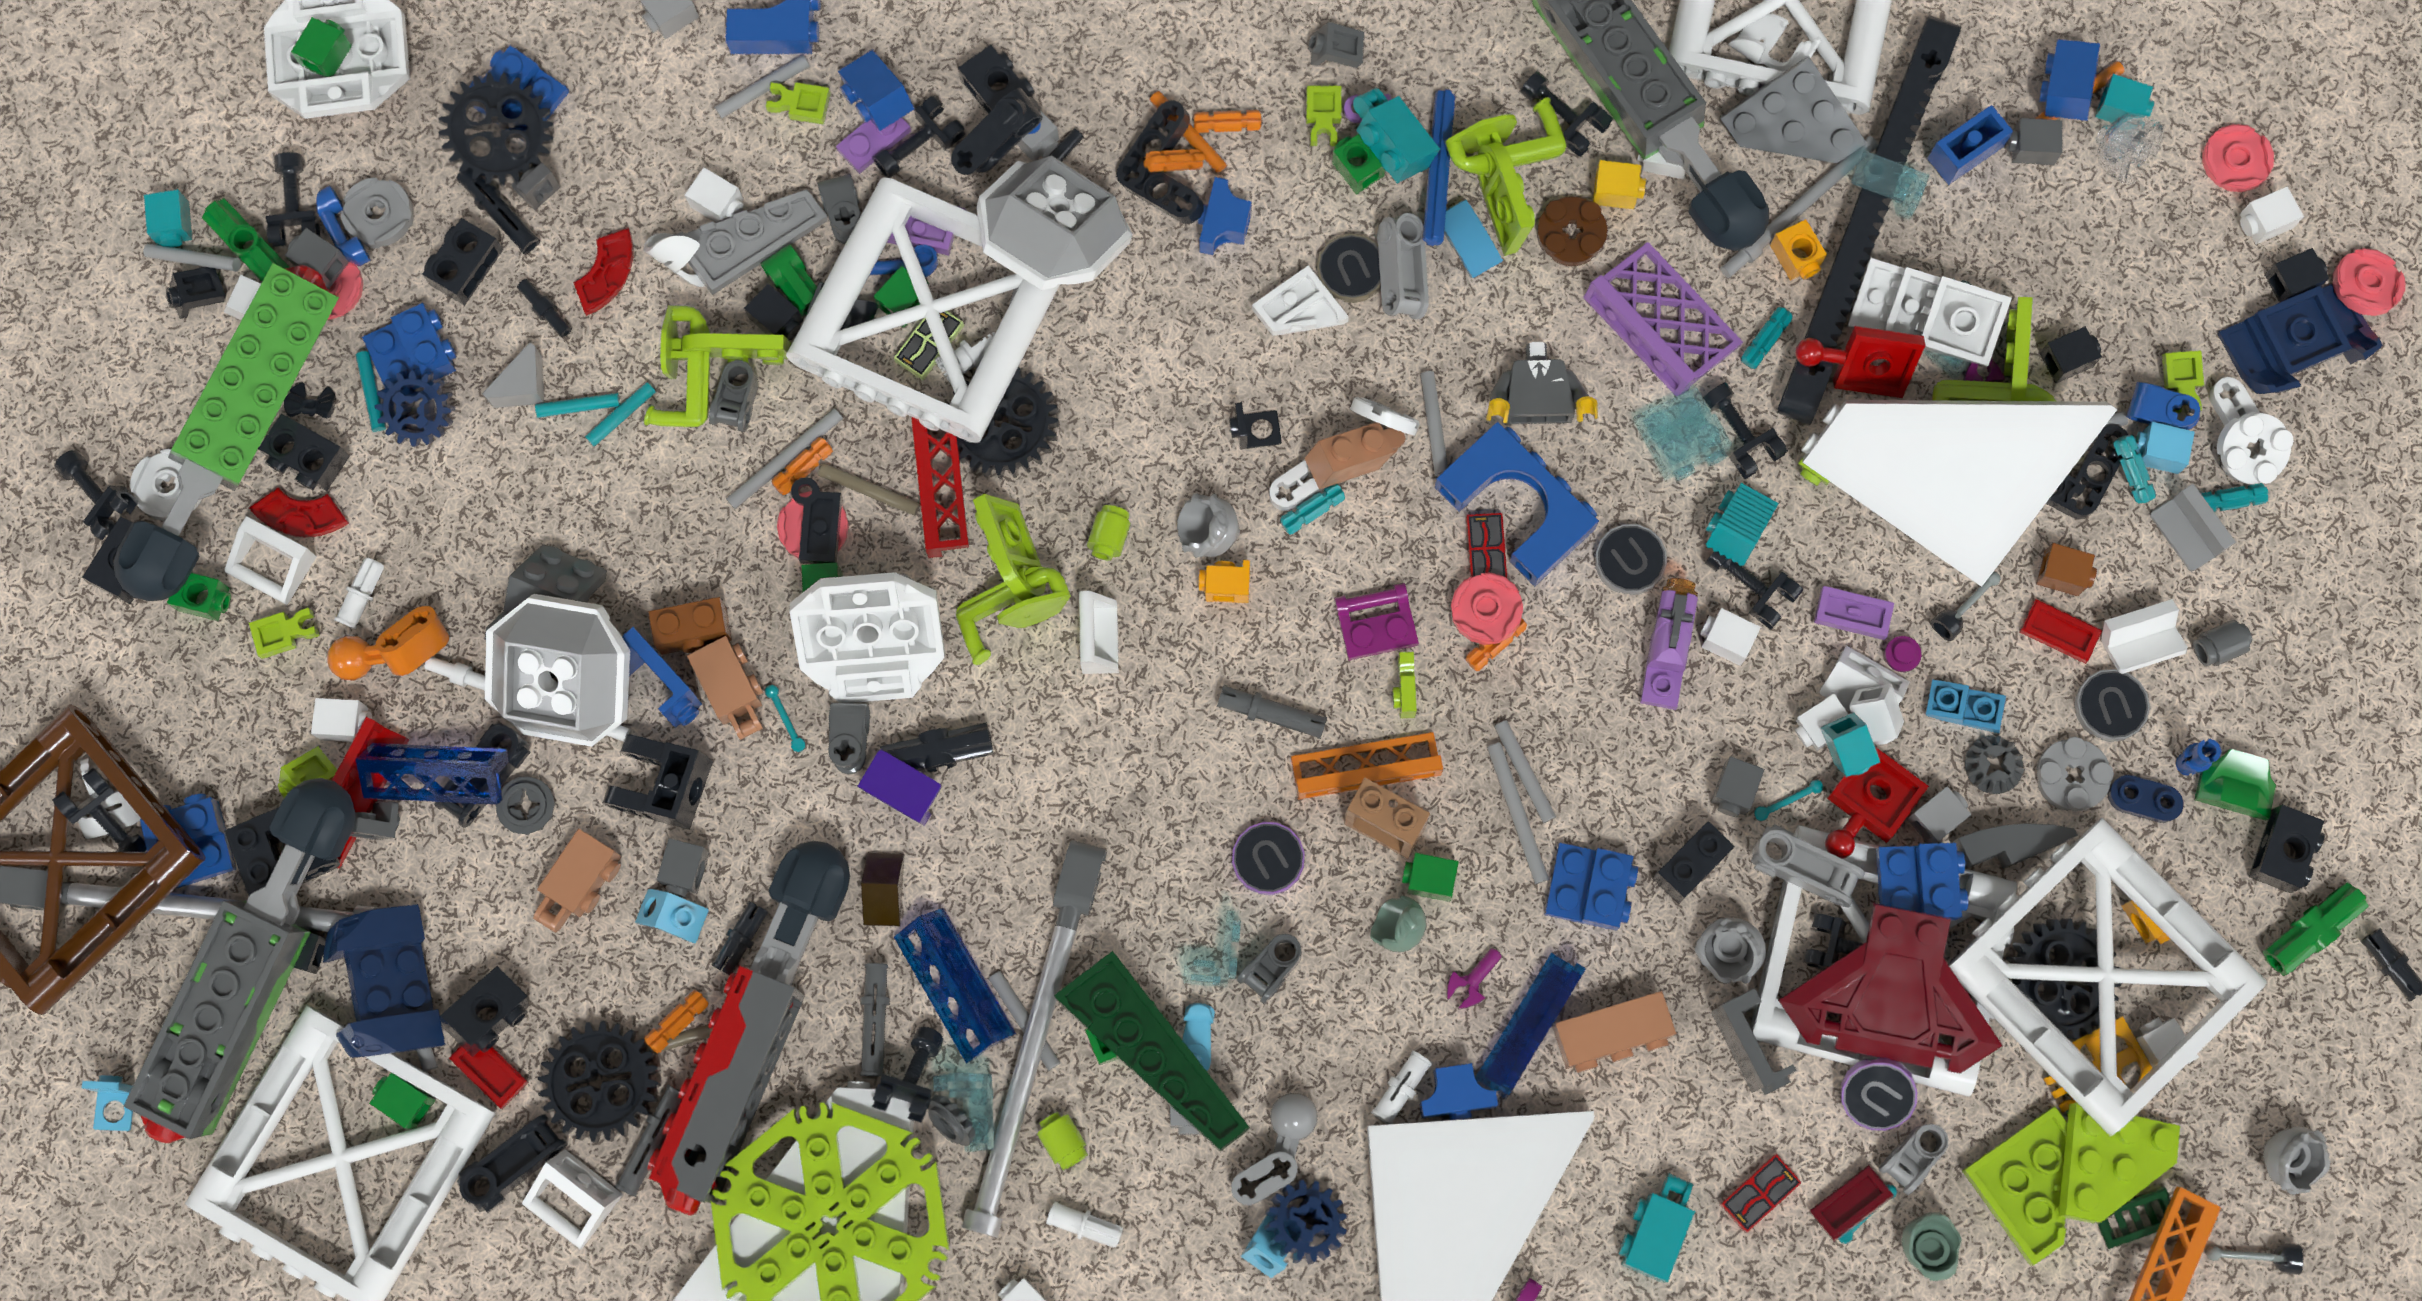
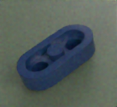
[2108,775,2184,823]

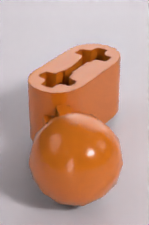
[327,606,449,681]

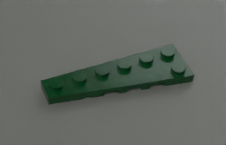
[1054,951,1250,1152]

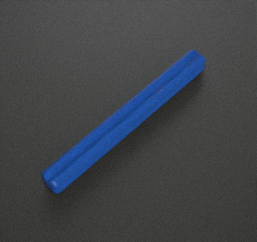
[1423,89,1455,246]

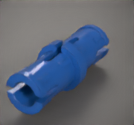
[2176,739,2221,775]

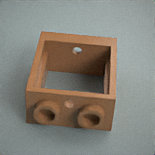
[1344,778,1430,859]

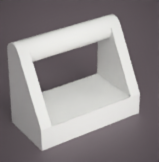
[225,516,317,605]
[1079,591,1119,674]
[522,1150,623,1250]

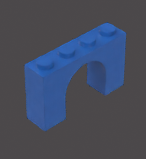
[726,0,821,54]
[1434,422,1599,587]

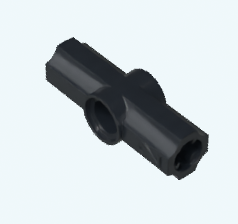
[880,722,994,772]

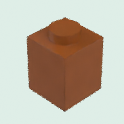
[2036,543,2097,596]

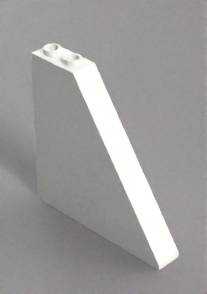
[1801,400,2117,587]
[673,1081,914,1301]
[1367,1111,1594,1301]

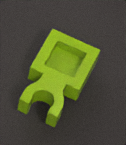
[766,82,831,125]
[1306,86,1341,146]
[2162,350,2204,414]
[249,608,320,659]
[1392,652,1417,719]

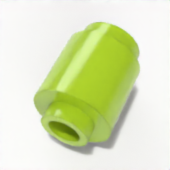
[1087,505,1131,561]
[1037,1112,1088,1171]

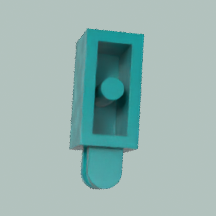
[1353,88,1440,184]
[1618,1173,1695,1283]

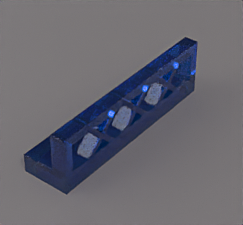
[356,743,509,805]
[894,908,1016,1064]
[1475,953,1586,1099]

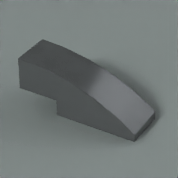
[1952,823,2078,869]

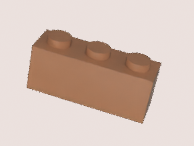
[1552,991,1676,1073]

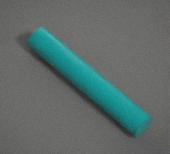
[355,351,386,432]
[585,382,656,447]
[535,392,620,418]

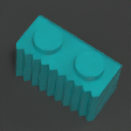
[1706,483,1779,566]

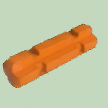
[1194,110,1261,133]
[1143,149,1205,172]
[771,437,833,495]
[1466,618,1527,671]
[644,990,709,1053]

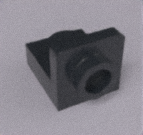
[166,267,226,319]

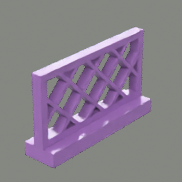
[1583,242,1743,398]

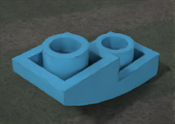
[1444,199,1503,278]
[1926,679,2006,734]

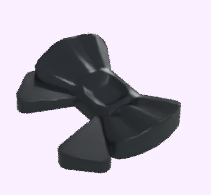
[284,382,336,419]

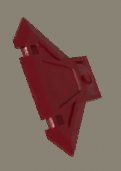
[1778,903,2003,1074]

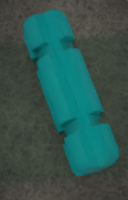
[1741,307,1793,369]
[2113,435,2156,504]
[2201,483,2268,513]
[1280,484,1345,535]

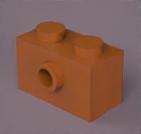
[648,597,732,655]

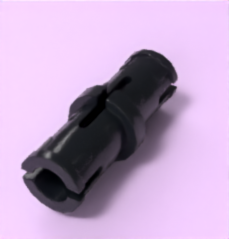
[711,901,769,976]
[2361,928,2422,1002]

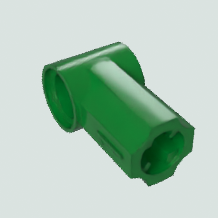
[760,244,817,317]

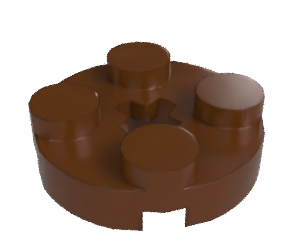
[1537,197,1608,266]

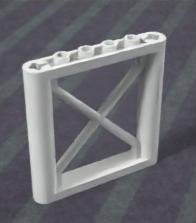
[1669,0,1892,115]
[786,178,1060,443]
[1949,818,2267,1136]
[1750,825,2017,1097]
[185,1005,496,1301]

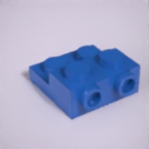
[469,45,569,142]
[362,303,457,390]
[140,794,236,889]
[1545,843,1639,931]
[1876,843,1968,921]

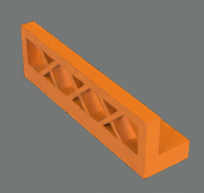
[1291,732,1443,800]
[2128,1187,2221,1301]

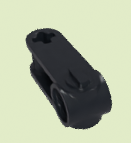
[951,88,1043,175]
[434,723,531,828]
[457,1114,568,1213]

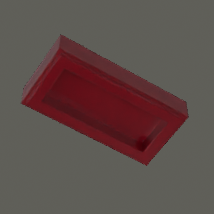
[1809,1165,1893,1243]

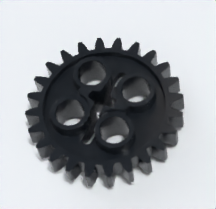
[438,72,554,187]
[945,367,1060,480]
[2006,918,2122,1039]
[538,1020,661,1143]

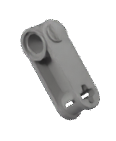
[1377,213,1429,320]
[1751,824,1865,907]

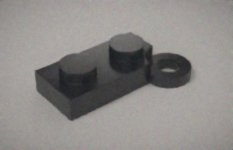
[791,477,843,564]

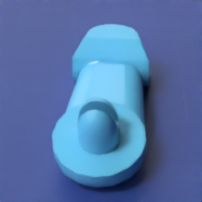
[1182,1003,1215,1071]

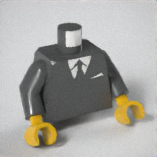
[1486,342,1598,425]

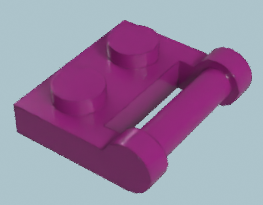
[1334,583,1419,661]

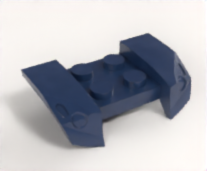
[2217,284,2383,394]
[323,904,445,1058]

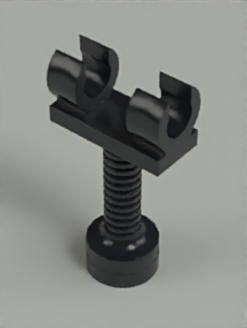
[1520,71,1613,157]
[872,95,966,178]
[266,152,321,247]
[1703,382,1788,480]
[54,450,138,541]
[1705,551,1803,630]
[52,767,147,852]
[1803,914,1862,970]
[872,1027,944,1123]

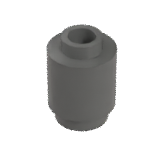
[2193,620,2252,667]

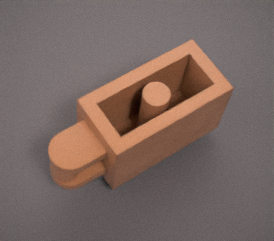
[1304,422,1405,489]
[687,636,764,740]
[533,828,622,933]

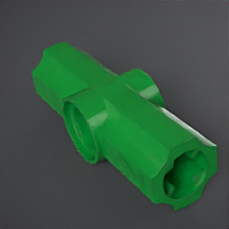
[201,198,290,282]
[2262,882,2369,976]

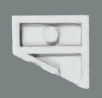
[1252,265,1349,336]

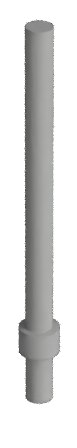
[1720,136,1878,278]

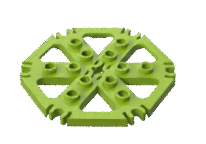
[710,1102,950,1301]

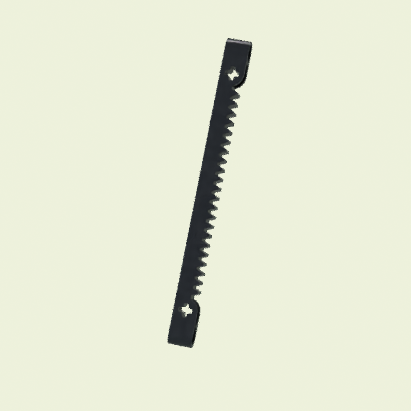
[1776,14,1962,425]

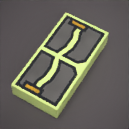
[894,311,964,380]

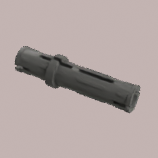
[1217,685,1327,739]
[860,963,890,1076]
[615,1085,682,1197]

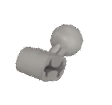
[1231,1093,1318,1205]

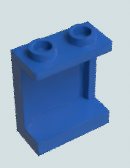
[622,627,702,728]

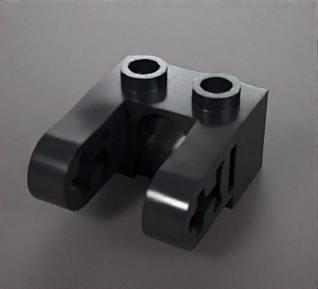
[602,734,713,830]
[224,807,340,896]

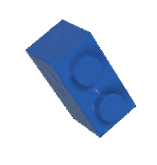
[2040,39,2100,121]
[838,50,914,131]
[1927,105,2013,185]

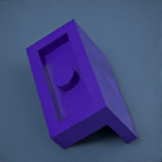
[857,750,942,826]

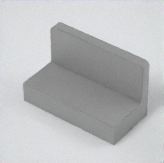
[2150,484,2236,572]

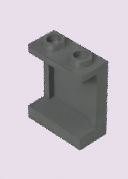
[1711,988,1797,1095]

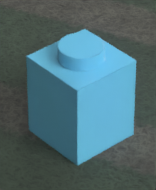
[2135,422,2195,474]

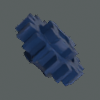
[375,369,456,447]
[1264,1180,1347,1265]

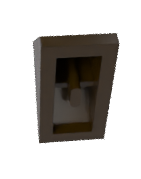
[861,852,905,927]

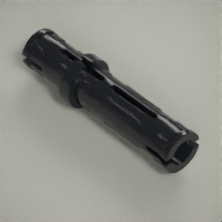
[456,170,540,255]

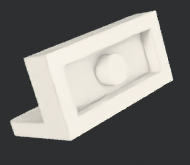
[2101,599,2188,674]
[1820,645,1910,712]

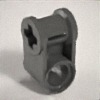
[817,174,861,244]
[709,360,759,433]
[828,703,870,774]
[1236,934,1302,1005]

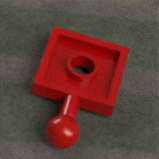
[1795,326,1926,398]
[1825,747,1929,859]

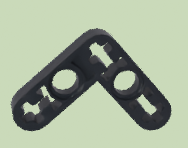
[1116,100,1204,224]
[2046,425,2129,519]

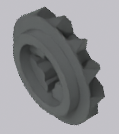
[1965,736,2025,794]
[496,777,556,835]
[928,1095,976,1146]

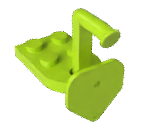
[1445,97,1566,256]
[1932,297,2056,401]
[644,305,792,427]
[956,494,1071,665]

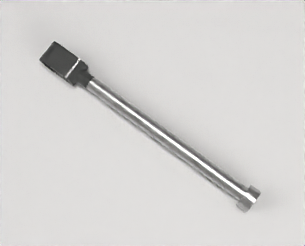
[961,840,1107,1238]
[0,866,378,932]

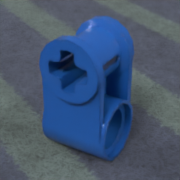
[2126,382,2200,430]

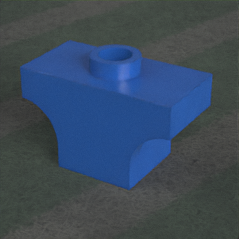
[1198,177,1252,255]
[1419,1063,1498,1121]

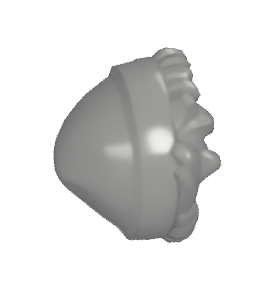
[1177,493,1240,558]
[1694,917,1766,984]
[2263,1127,2330,1195]

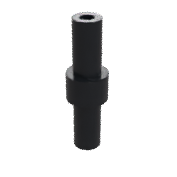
[517,279,572,338]

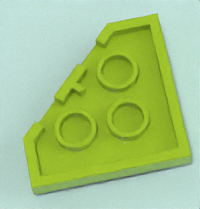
[2059,1103,2180,1224]
[1962,1106,2067,1266]

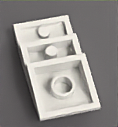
[1847,258,2012,367]

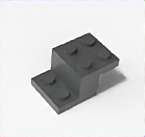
[484,544,607,640]

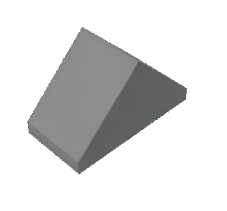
[482,342,544,408]

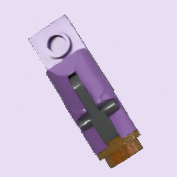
[1640,578,1698,710]

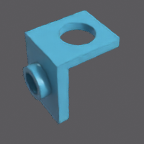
[635,889,709,943]
[81,1075,133,1131]
[1240,1216,1292,1278]

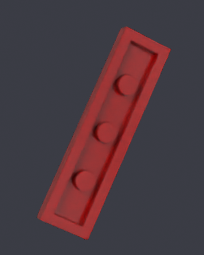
[911,417,969,559]
[331,717,409,869]

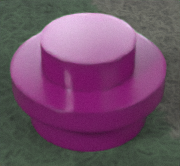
[1884,636,1922,672]

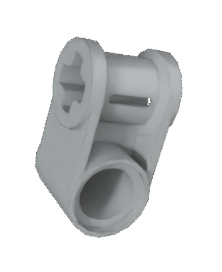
[1878,1124,1949,1195]

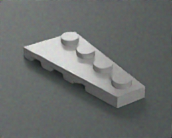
[672,189,827,295]

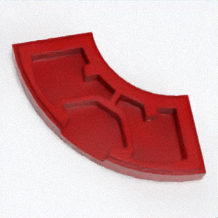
[573,228,634,316]
[249,488,349,537]

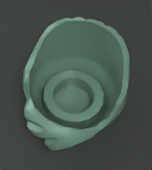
[1370,895,1427,953]
[1901,1212,1962,1281]

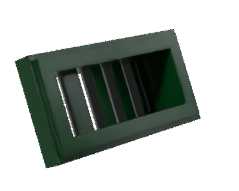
[2097,1186,2175,1250]

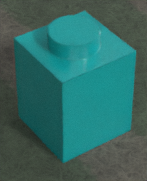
[2095,74,2155,130]
[144,190,193,248]
[1820,712,1880,777]

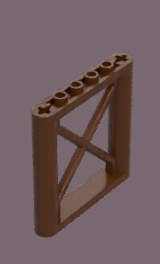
[0,704,206,1015]

